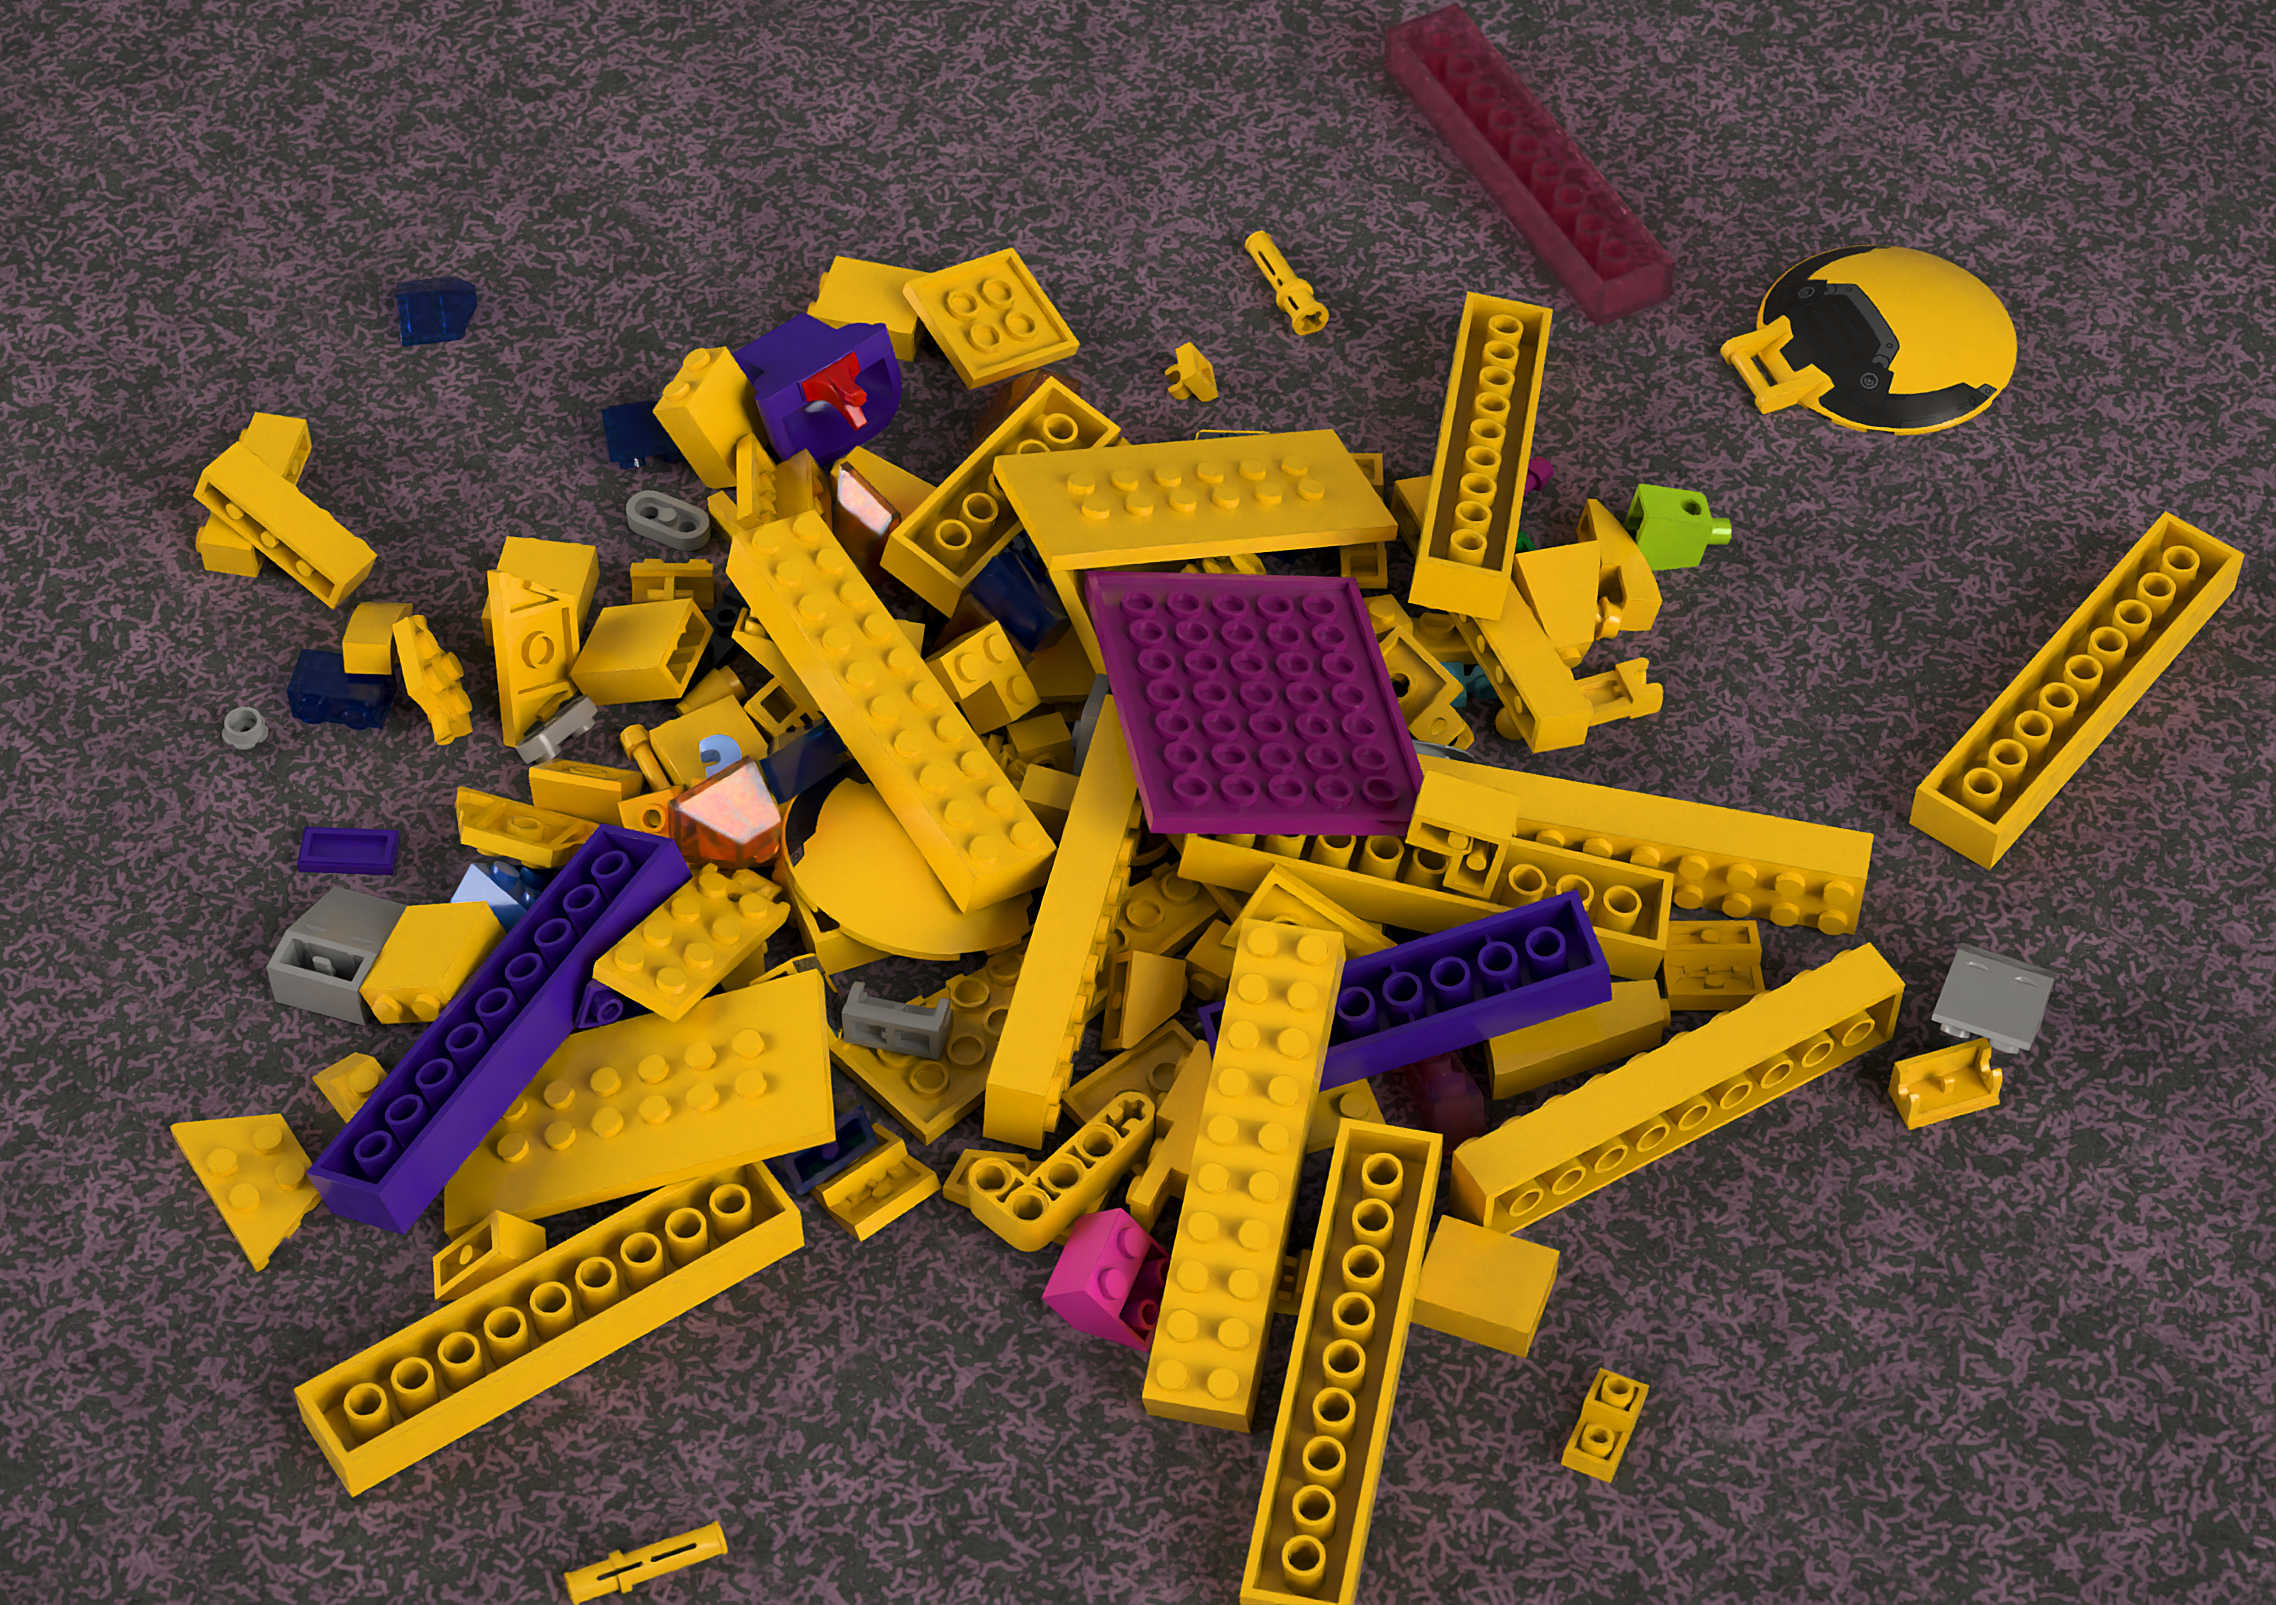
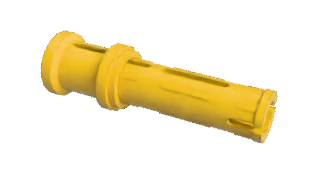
[1245,231,1329,336]

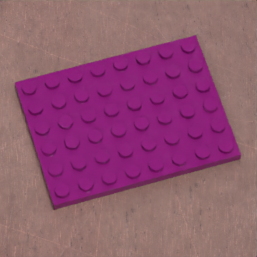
[1083,570,1424,836]

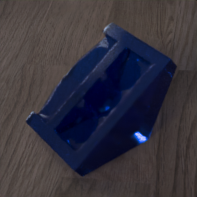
[396,276,478,347]

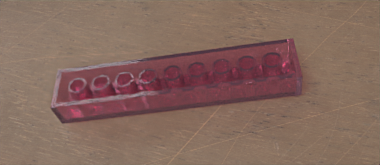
[1384,3,1675,327]

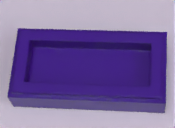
[297,827,401,876]

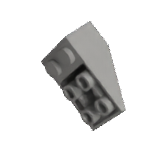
[266,886,408,1026]
[1931,943,2057,1054]

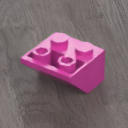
[1042,1208,1172,1352]

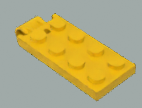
[592,862,791,1023]

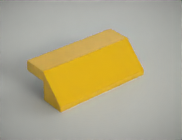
[736,432,833,534]

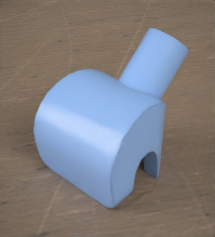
[699,734,763,790]

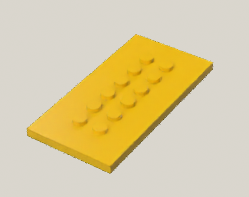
[993,429,1398,572]
[444,968,836,1242]

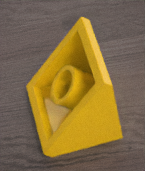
[529,758,645,828]

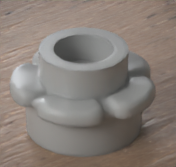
[222,707,269,750]

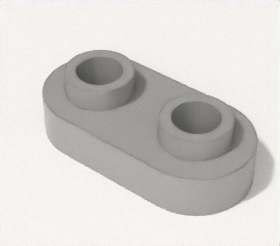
[626,490,711,551]
[515,694,598,764]

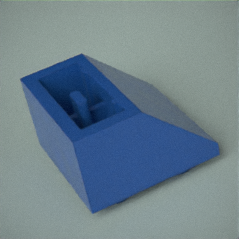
[450,861,551,934]

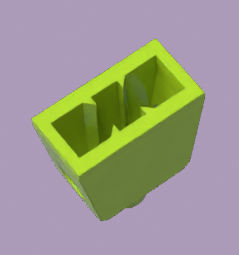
[1623,484,1731,571]

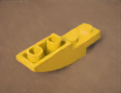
[1126,1039,1212,1234]

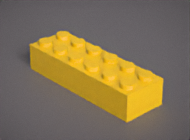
[880,376,1121,619]

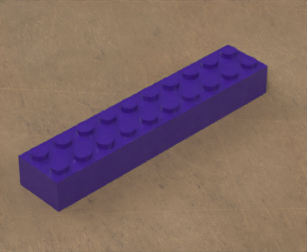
[306,823,693,1235]

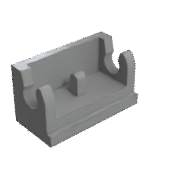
[841,981,954,1060]

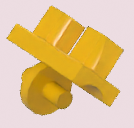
[630,559,716,610]

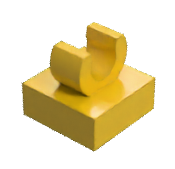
[1165,342,1219,402]

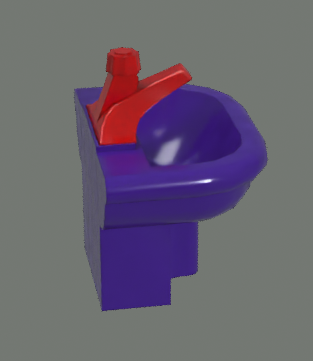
[733,312,902,468]

